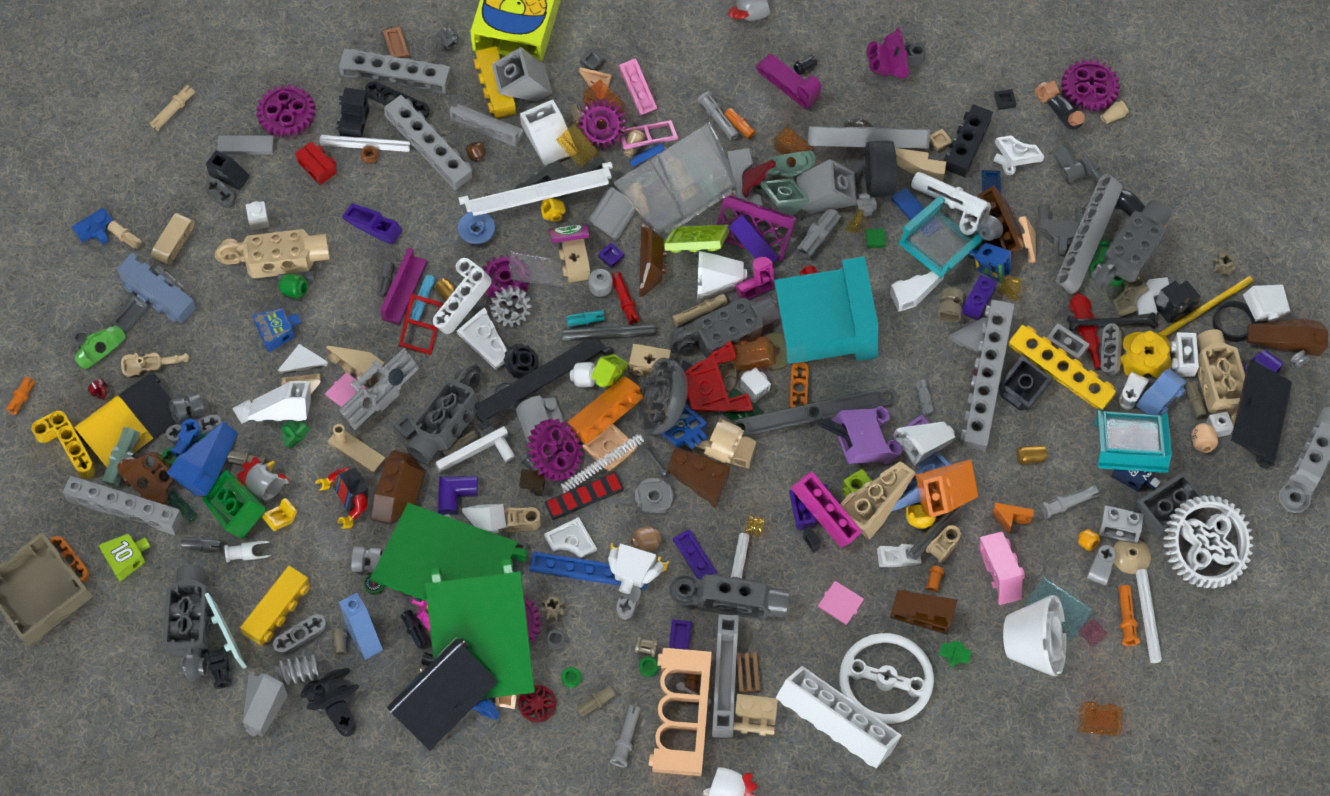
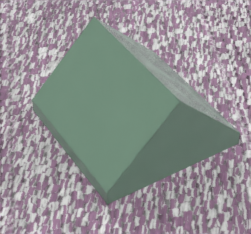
[760,178,809,216]

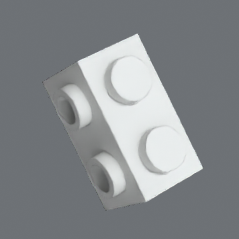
[1171,332,1199,377]

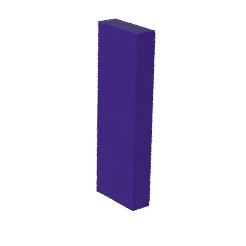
[729,214,779,263]
[673,529,718,580]

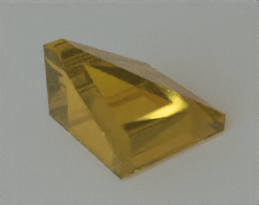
[845,209,863,234]
[1000,275,1022,300]

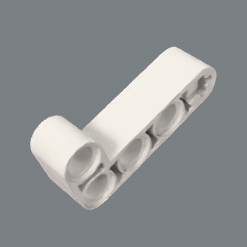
[433,258,491,334]

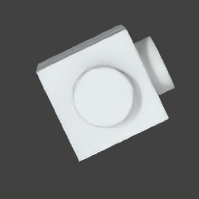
[246,201,269,231]
[740,368,770,402]

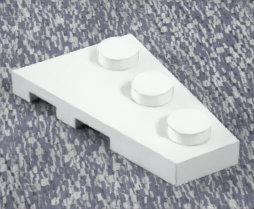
[457,307,507,370]

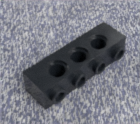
[944,104,993,178]

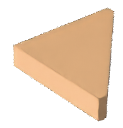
[579,67,612,104]
[1019,216,1036,263]

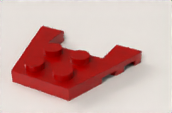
[685,341,753,412]

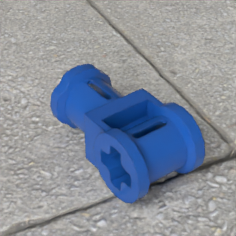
[170,419,202,457]

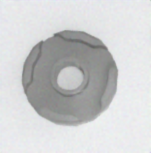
[635,478,673,515]

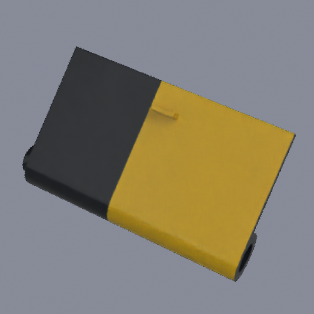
[74,372,175,468]

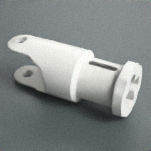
[225,541,271,563]

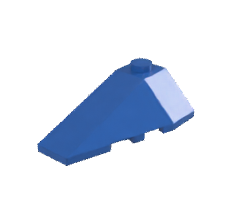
[167,422,238,496]

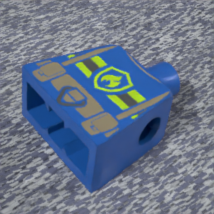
[252,308,301,352]

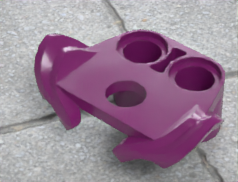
[867,27,909,78]

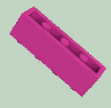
[790,471,862,548]

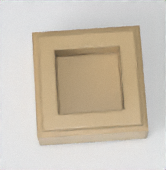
[930,129,952,153]

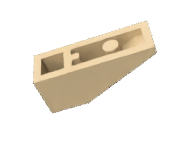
[694,436,756,469]

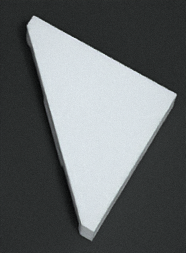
[278,344,328,374]

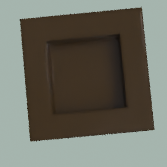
[519,469,545,497]

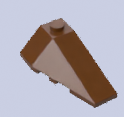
[1247,318,1328,356]

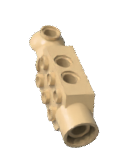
[215,229,330,279]
[1196,329,1245,428]

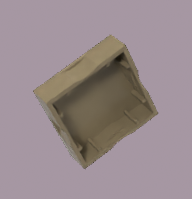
[0,532,93,646]

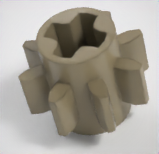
[1212,252,1237,276]
[541,595,565,620]

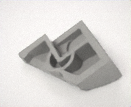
[948,318,1000,356]

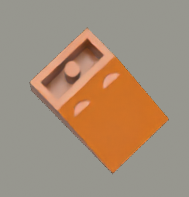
[916,459,978,517]

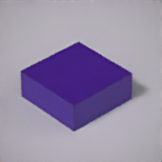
[598,243,624,269]

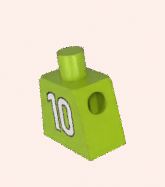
[98,534,150,582]

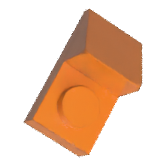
[992,502,1034,534]

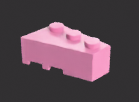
[980,532,1025,605]

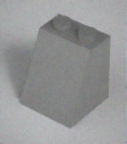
[492,47,552,102]
[797,159,857,214]

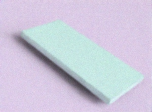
[205,593,247,669]

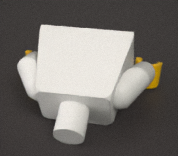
[608,543,669,594]

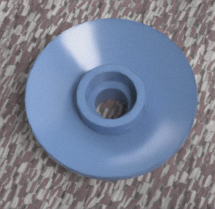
[458,212,495,244]

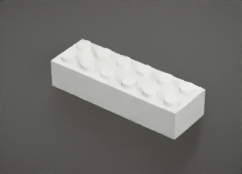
[776,666,902,768]

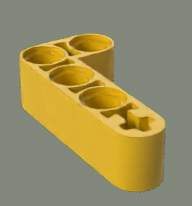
[31,411,95,479]

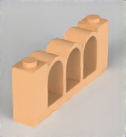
[649,648,712,776]

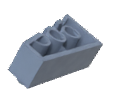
[117,253,196,324]

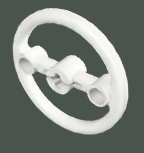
[839,633,934,724]

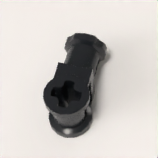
[205,647,232,689]

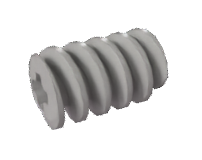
[275,655,319,685]

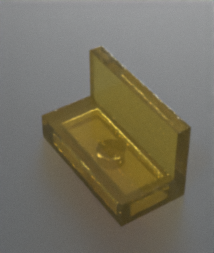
[556,123,598,168]

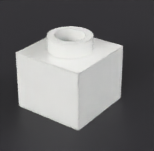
[1206,412,1233,437]

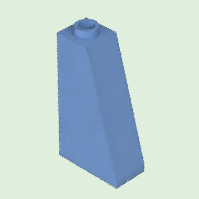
[339,593,383,660]

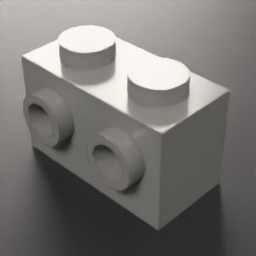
[1098,505,1144,544]

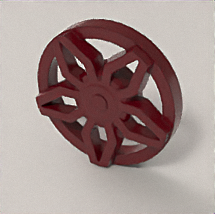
[518,685,556,722]

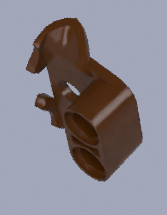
[117,452,174,505]

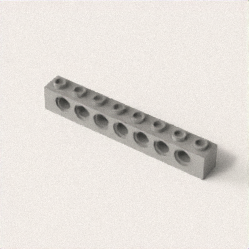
[960,300,1015,451]

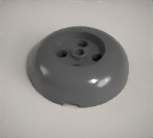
[639,357,688,434]

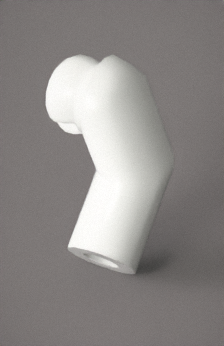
[994,153,1016,175]

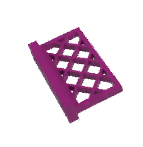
[716,194,797,261]

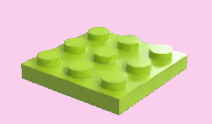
[664,224,730,253]

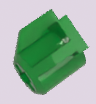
[281,420,311,448]
[939,641,972,668]

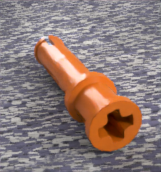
[1118,585,1140,646]

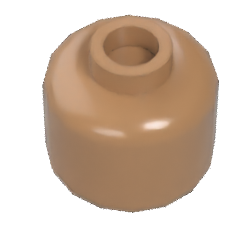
[630,526,661,552]

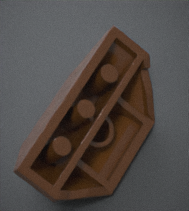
[973,185,1023,255]
[639,222,667,297]
[371,450,425,525]

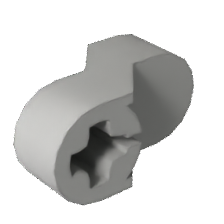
[616,585,641,619]

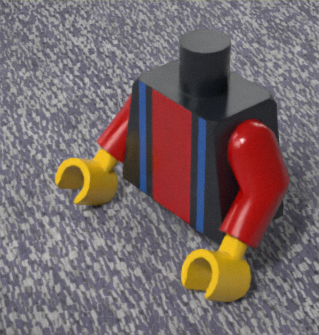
[315,468,369,529]

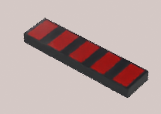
[545,472,624,520]

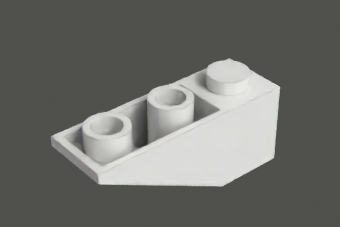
[890,271,944,312]

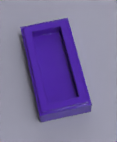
[669,619,692,650]

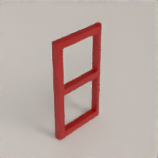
[398,293,443,356]

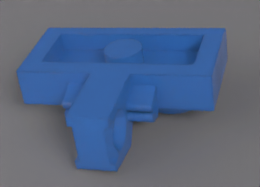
[72,208,113,245]

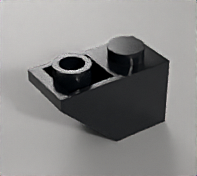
[206,150,250,190]

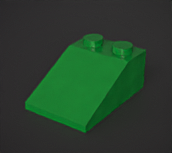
[202,470,266,539]

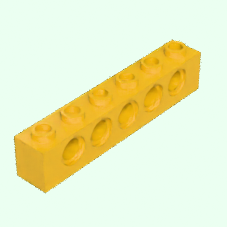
[1008,325,1116,411]

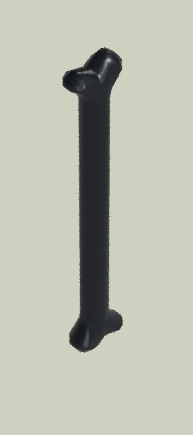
[1066,312,1158,332]

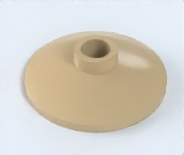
[1113,540,1151,574]

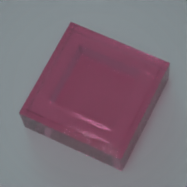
[1079,619,1108,646]

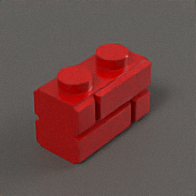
[295,142,337,185]

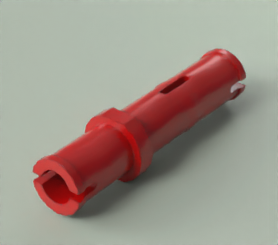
[611,272,640,325]

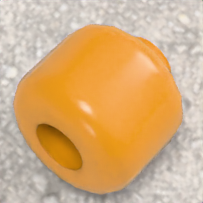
[1078,529,1100,551]

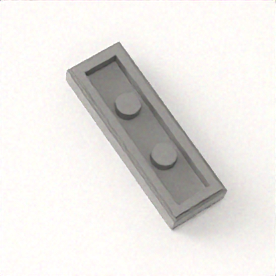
[217,136,274,155]

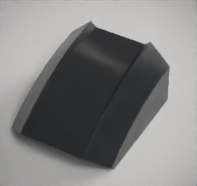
[998,355,1054,410]

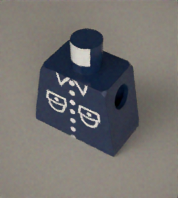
[1111,444,1161,492]

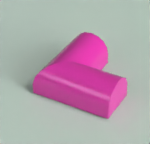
[735,257,775,300]

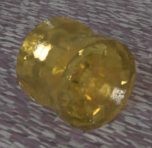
[745,514,765,536]

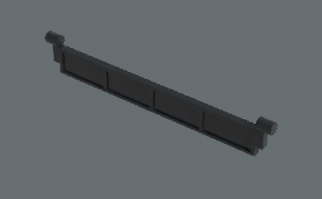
[475,337,614,431]

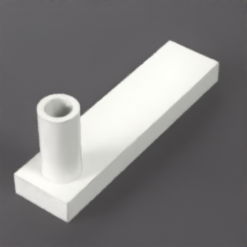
[436,426,515,473]

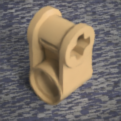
[504,507,541,532]
[925,525,961,564]

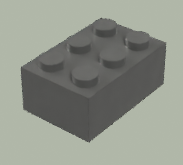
[1134,472,1205,540]

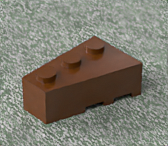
[668,447,730,509]
[890,590,958,635]

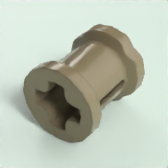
[635,636,658,657]

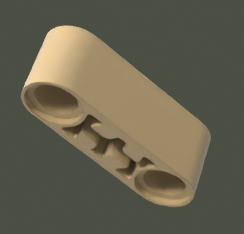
[151,213,194,265]

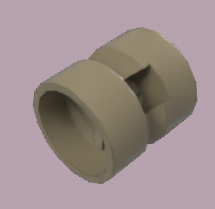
[937,287,966,323]

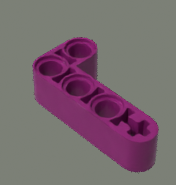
[756,54,821,109]

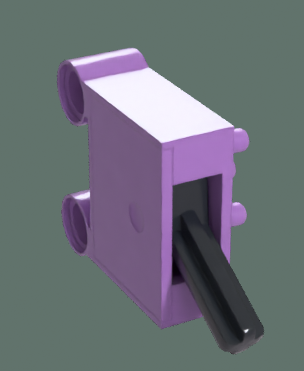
[818,406,903,464]

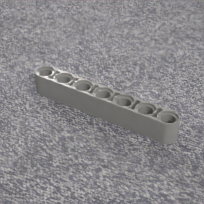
[808,126,930,148]
[1056,174,1123,294]

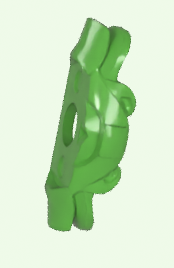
[75,326,126,369]

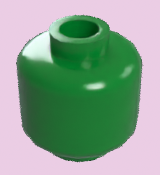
[278,273,308,299]

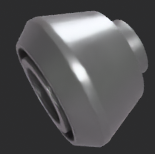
[978,216,1003,240]

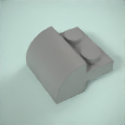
[1042,323,1089,371]
[515,396,563,442]

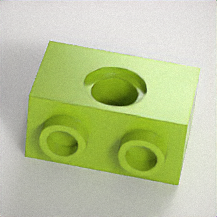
[591,354,629,387]

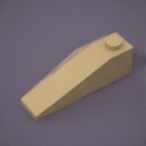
[840,461,916,540]

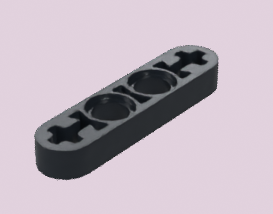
[365,81,429,119]

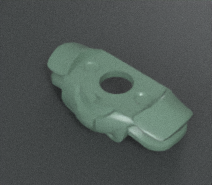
[766,151,816,178]

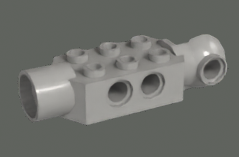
[1279,407,1330,513]

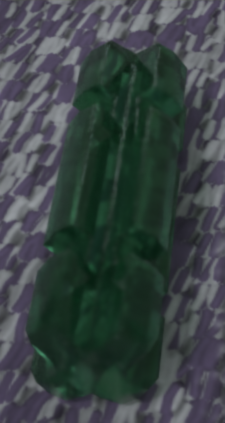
[167,491,198,523]

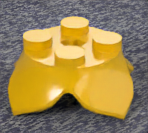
[1123,331,1172,378]

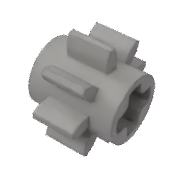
[855,193,876,217]

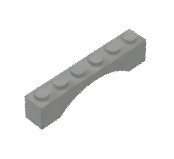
[712,614,739,738]

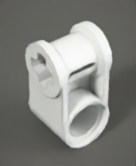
[1119,371,1149,410]

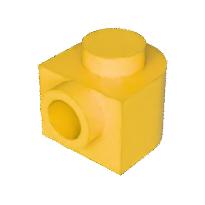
[541,198,566,222]

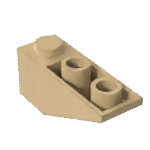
[326,346,385,387]

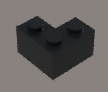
[336,87,370,138]
[1155,280,1201,323]

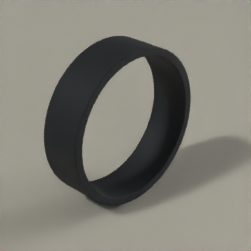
[1212,301,1256,342]

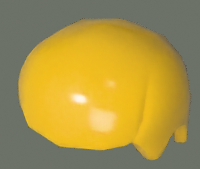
[906,505,936,529]

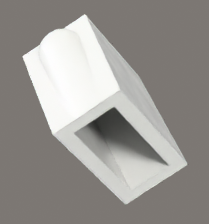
[1243,285,1290,322]

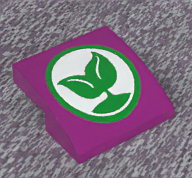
[548,223,590,243]

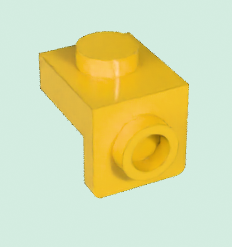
[262,498,297,531]

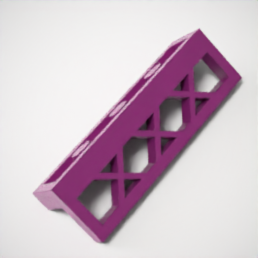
[380,247,427,326]

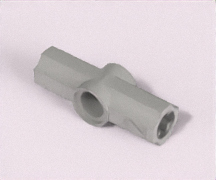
[797,209,841,259]

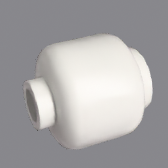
[570,362,596,387]

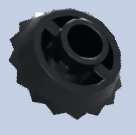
[503,343,539,379]

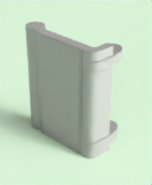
[586,187,638,241]

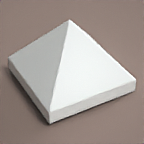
[232,400,252,424]

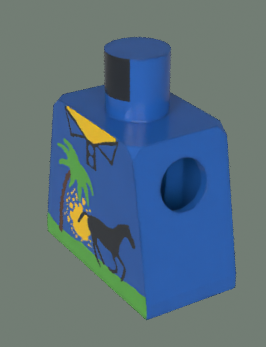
[968,243,1012,285]

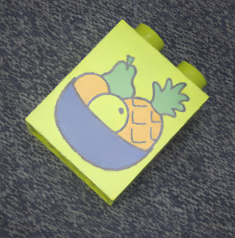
[470,0,561,62]

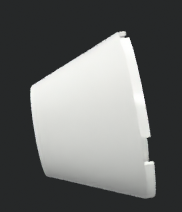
[1003,595,1066,677]

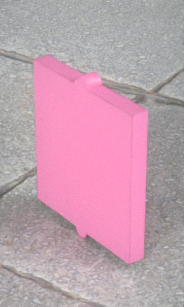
[325,372,368,407]
[817,581,864,625]

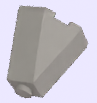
[243,672,288,737]

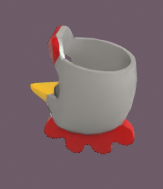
[728,0,770,21]
[237,457,289,501]

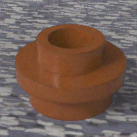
[360,146,379,164]

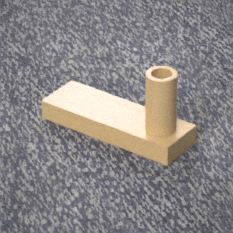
[328,424,386,475]

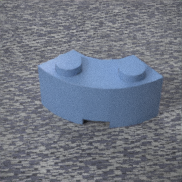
[1136,368,1187,415]

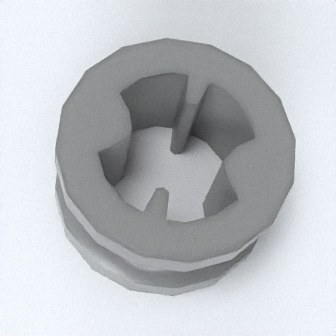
[1290,350,1310,368]

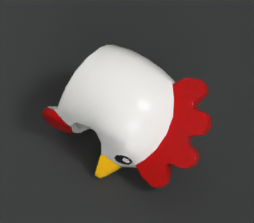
[702,767,757,796]

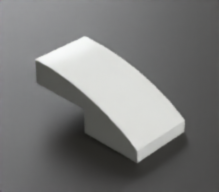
[877,544,921,567]

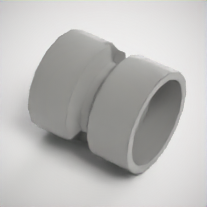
[351,546,383,573]

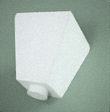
[697,251,747,302]
[893,422,955,466]

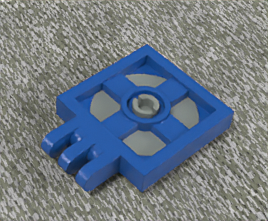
[655,404,708,449]

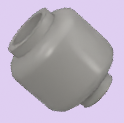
[588,269,613,297]

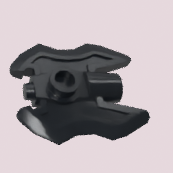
[300,668,359,711]

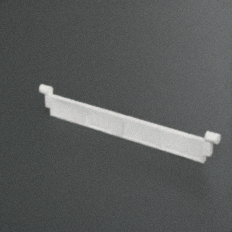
[458,162,613,216]

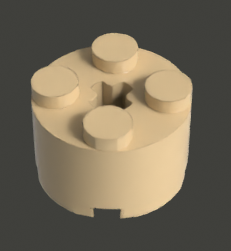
[704,418,744,464]

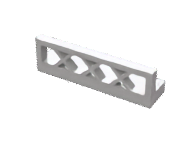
[449,104,524,147]

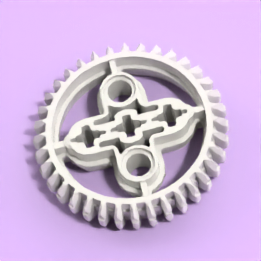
[1163,495,1254,588]

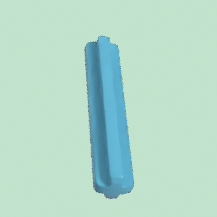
[409,275,435,326]

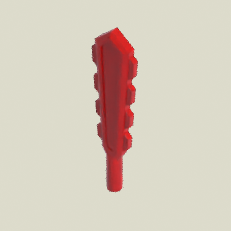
[1069,293,1101,370]

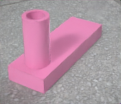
[618,58,657,116]

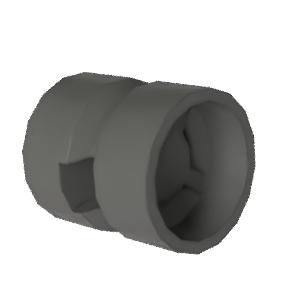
[169,393,204,424]

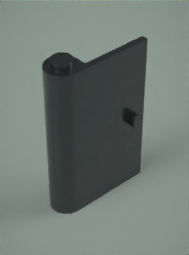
[1231,359,1292,468]
[387,637,499,751]

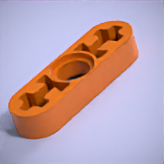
[789,362,809,408]
[50,536,89,583]

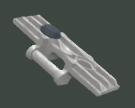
[339,348,419,430]

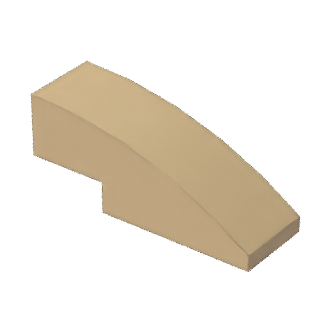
[895,148,946,182]

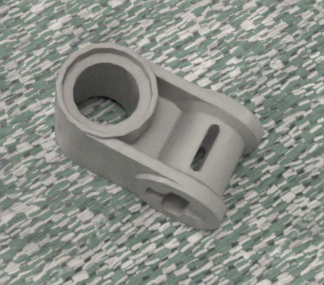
[1087,545,1116,586]

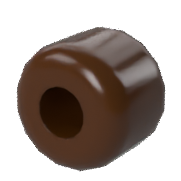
[466,141,486,161]

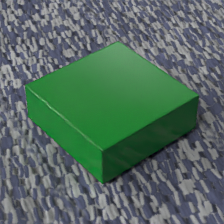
[865,228,886,249]

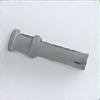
[697,91,739,141]
[1040,485,1099,519]
[610,705,641,767]

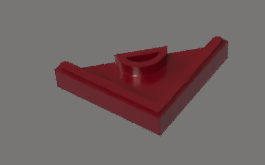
[742,159,776,198]

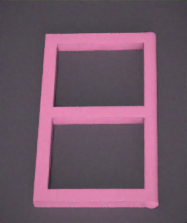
[620,120,679,149]

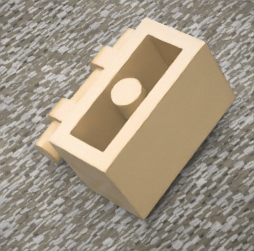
[733,694,778,736]

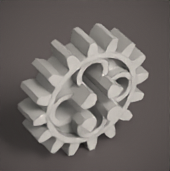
[490,285,532,327]

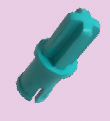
[566,309,605,327]

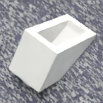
[462,504,506,534]

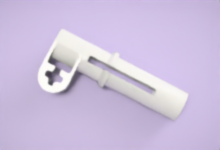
[911,172,991,235]

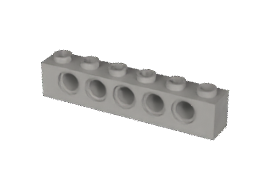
[339,48,451,94]
[384,95,473,191]
[62,476,183,535]

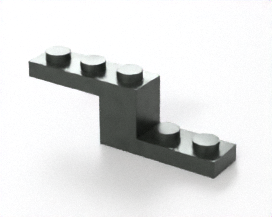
[513,156,605,199]

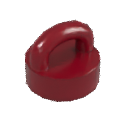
[88,378,107,399]

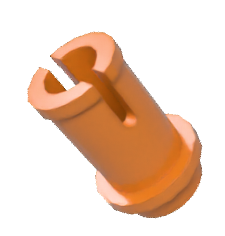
[926,566,944,592]

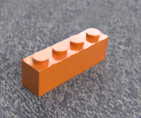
[567,376,643,445]

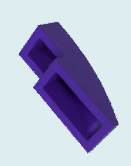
[342,203,402,245]

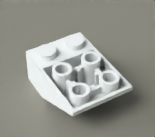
[520,100,578,167]
[248,381,311,421]

